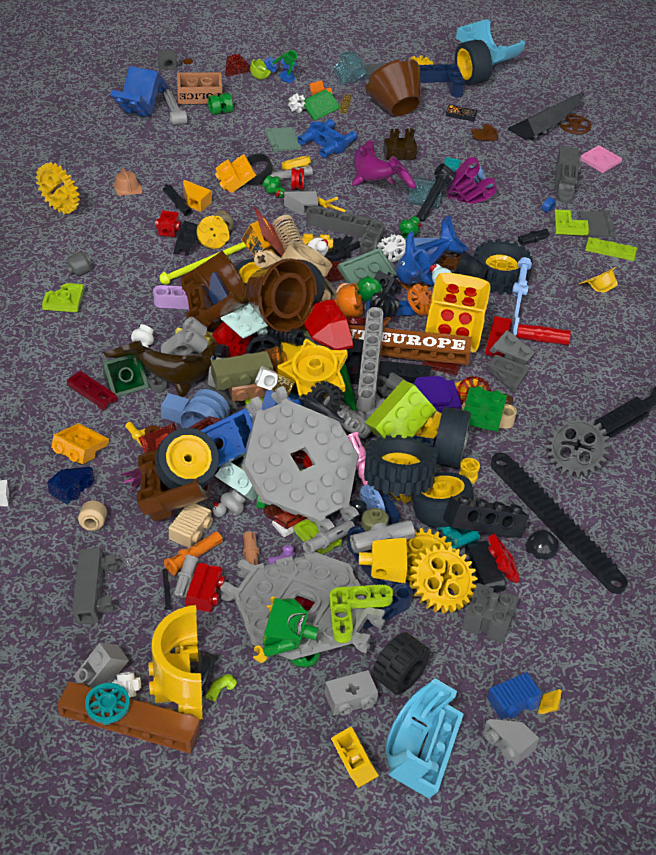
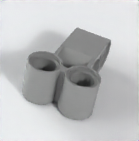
[161,317,208,355]

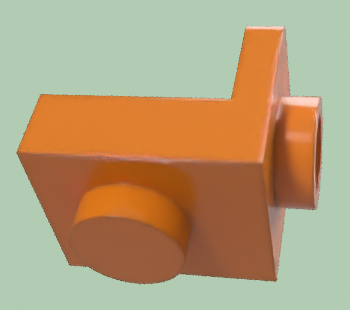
[309,80,333,96]

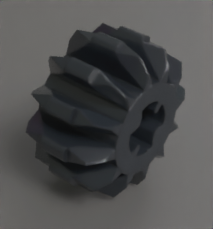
[369,291,400,318]

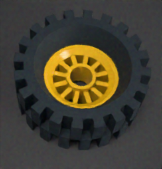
[473,239,533,295]
[364,435,437,497]

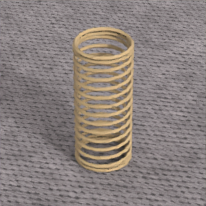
[272,215,305,251]

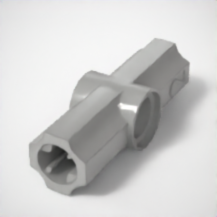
[350,520,415,553]

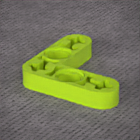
[329,585,393,643]

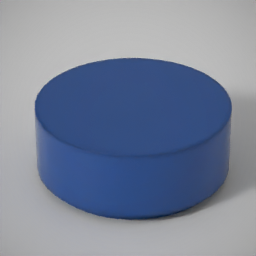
[541,197,556,213]

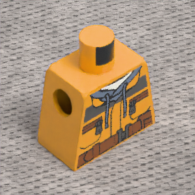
[241,218,275,256]

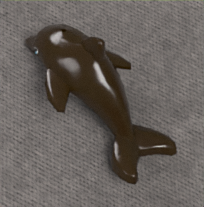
[103,340,218,397]

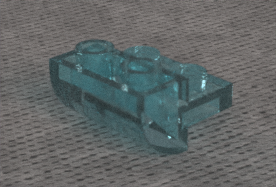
[332,51,368,86]
[408,176,444,209]

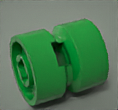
[208,93,233,115]

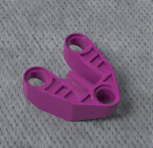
[447,157,497,204]

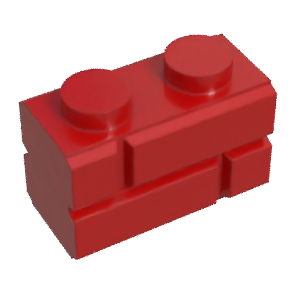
[186,563,225,612]

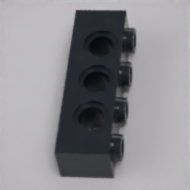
[443,495,529,538]

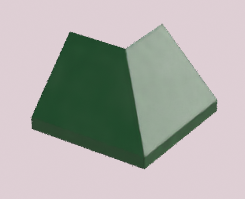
[102,355,149,397]

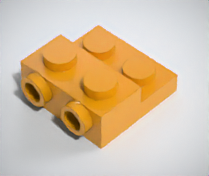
[215,154,256,193]
[51,423,109,464]

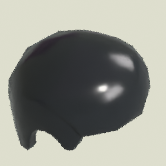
[525,530,559,560]

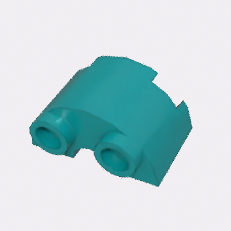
[436,526,480,549]

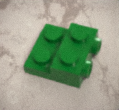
[464,386,507,432]

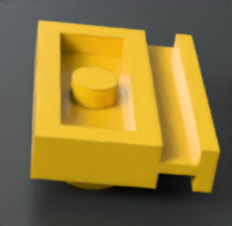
[414,411,442,443]

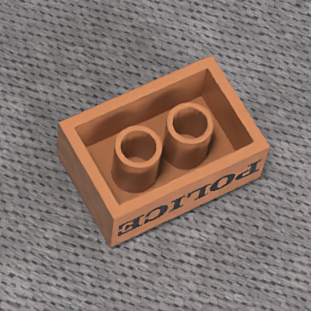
[177,72,222,104]

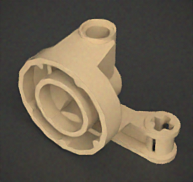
[254,241,332,302]

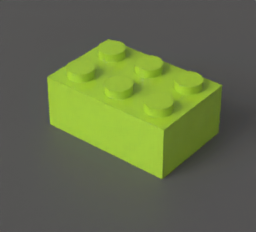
[364,380,436,439]

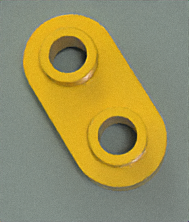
[281,156,311,170]

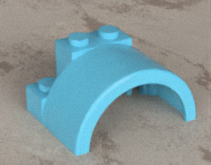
[456,19,525,65]

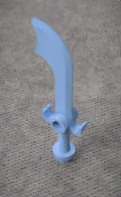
[511,258,532,336]

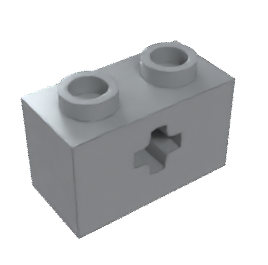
[325,670,378,716]

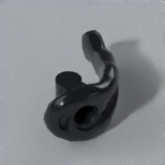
[197,651,219,697]

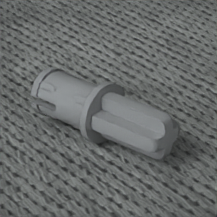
[174,555,198,598]

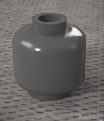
[66,251,92,277]

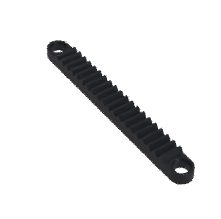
[491,453,628,594]

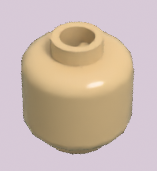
[78,500,107,531]

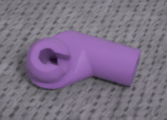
[268,545,295,565]

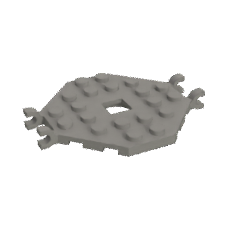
[242,386,359,532]
[220,552,385,660]

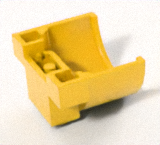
[149,605,203,719]

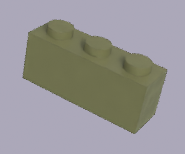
[211,351,273,390]

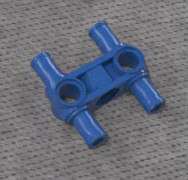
[297,119,357,158]

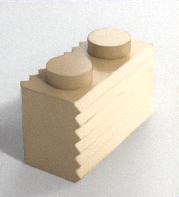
[169,503,213,548]

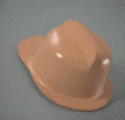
[113,168,142,196]

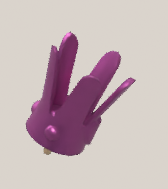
[120,468,141,492]

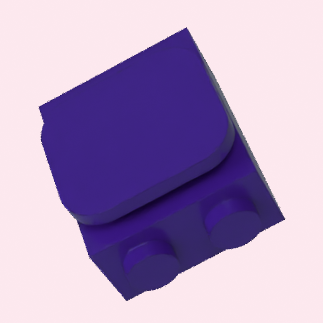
[411,376,462,414]

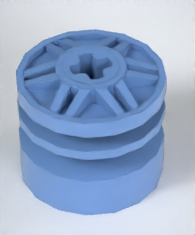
[179,389,230,430]

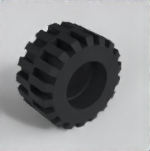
[373,632,430,695]

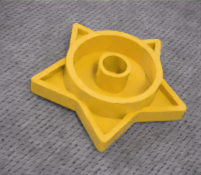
[277,339,348,399]

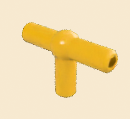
[125,422,149,449]

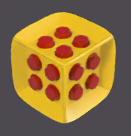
[425,273,490,353]

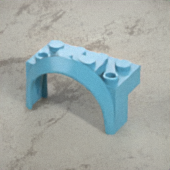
[385,678,463,798]

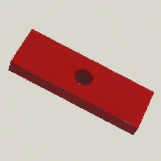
[485,316,512,357]

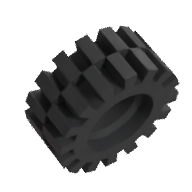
[307,381,345,418]

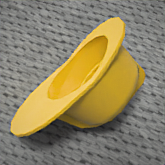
[578,267,618,292]

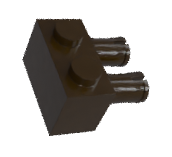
[383,128,417,160]

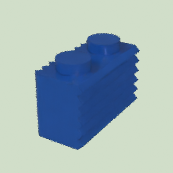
[487,672,543,720]

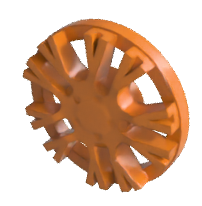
[408,284,432,316]

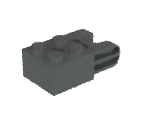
[554,146,581,203]

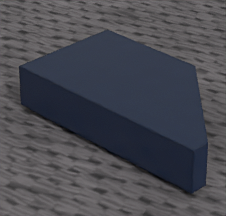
[208,272,228,305]

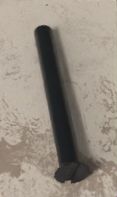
[162,568,173,610]

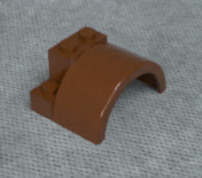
[181,251,248,332]
[137,449,210,522]

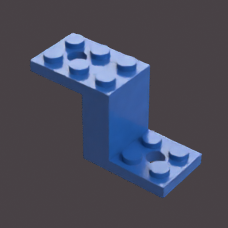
[110,66,169,117]
[201,399,302,467]

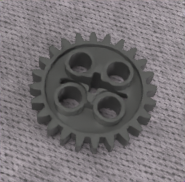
[546,415,611,479]

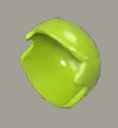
[250,59,271,80]

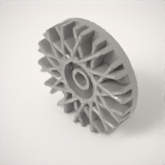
[321,394,371,439]

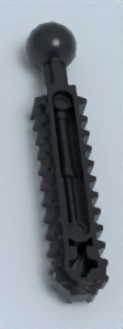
[571,386,656,451]

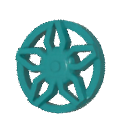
[85,683,130,725]

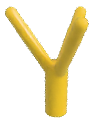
[317,196,346,212]

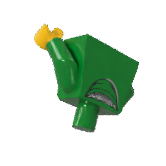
[253,596,319,663]

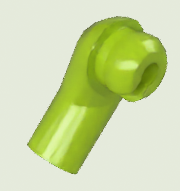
[205,674,237,701]

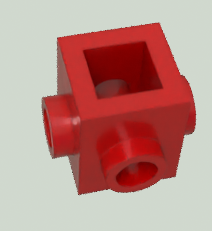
[156,210,181,238]

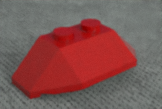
[303,299,353,350]

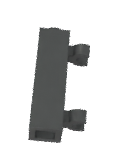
[72,548,118,624]

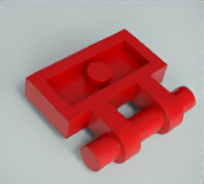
[488,534,520,583]

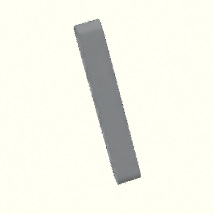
[358,307,383,412]

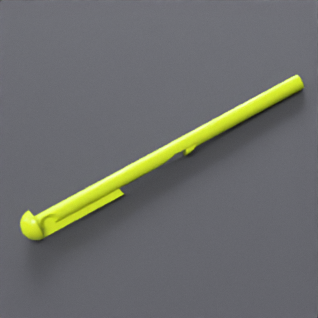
[160,242,247,285]

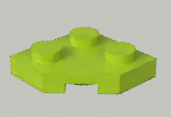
[42,283,84,312]

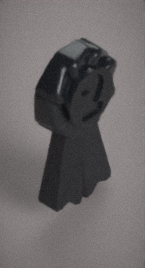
[325,236,353,261]

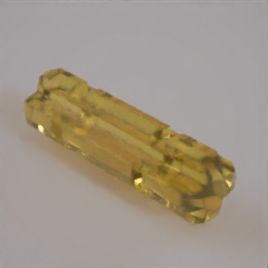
[339,94,351,114]

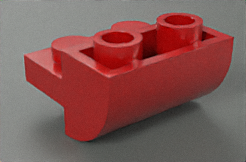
[212,322,255,357]

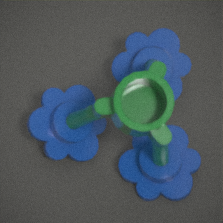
[264,50,298,83]

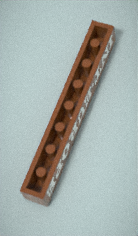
[348,324,472,365]

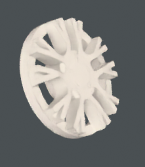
[377,234,406,263]

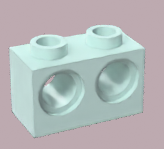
[215,462,257,501]

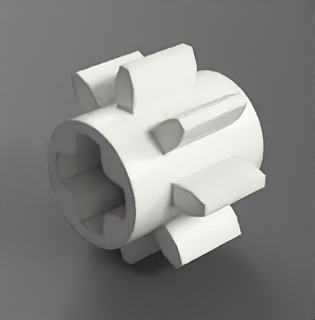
[288,93,306,113]
[112,672,141,698]

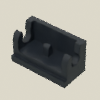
[173,220,198,256]

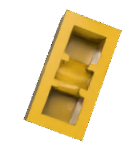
[331,726,379,788]

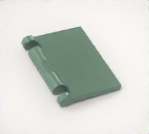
[264,127,301,152]

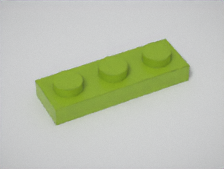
[585,237,637,261]

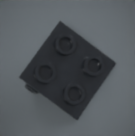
[451,251,488,280]

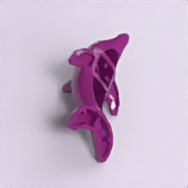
[352,140,417,189]

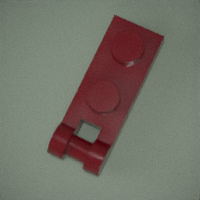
[66,371,118,411]

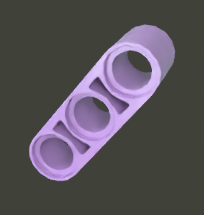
[153,285,189,309]

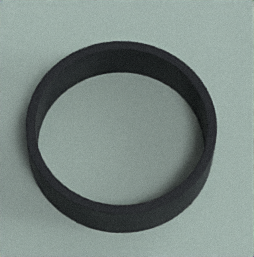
[245,153,273,185]

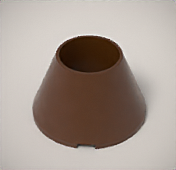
[365,59,421,116]
[246,258,317,332]

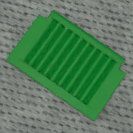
[304,89,340,121]

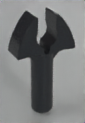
[342,241,360,259]
[214,344,230,359]

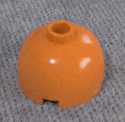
[335,283,363,319]

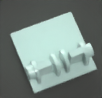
[221,304,268,339]

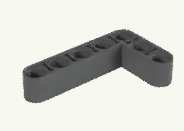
[306,205,384,256]

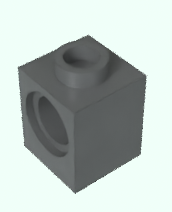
[158,50,179,70]

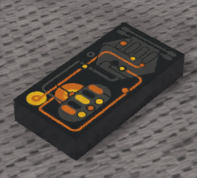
[446,105,478,122]

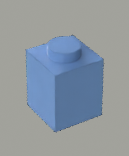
[161,393,190,423]

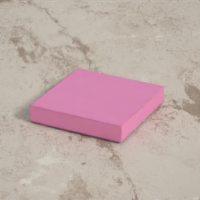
[581,145,622,173]

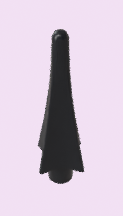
[299,394,345,423]

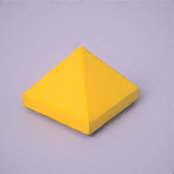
[538,689,562,714]

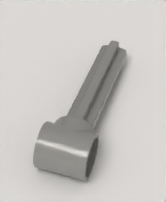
[163,89,187,126]

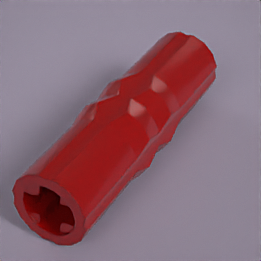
[516,323,571,345]

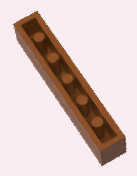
[57,682,200,754]

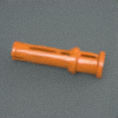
[164,531,223,576]

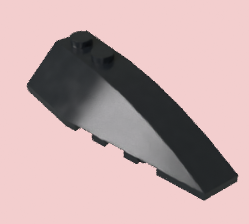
[508,92,584,140]
[345,361,431,385]

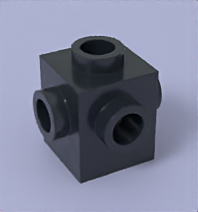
[374,270,401,295]

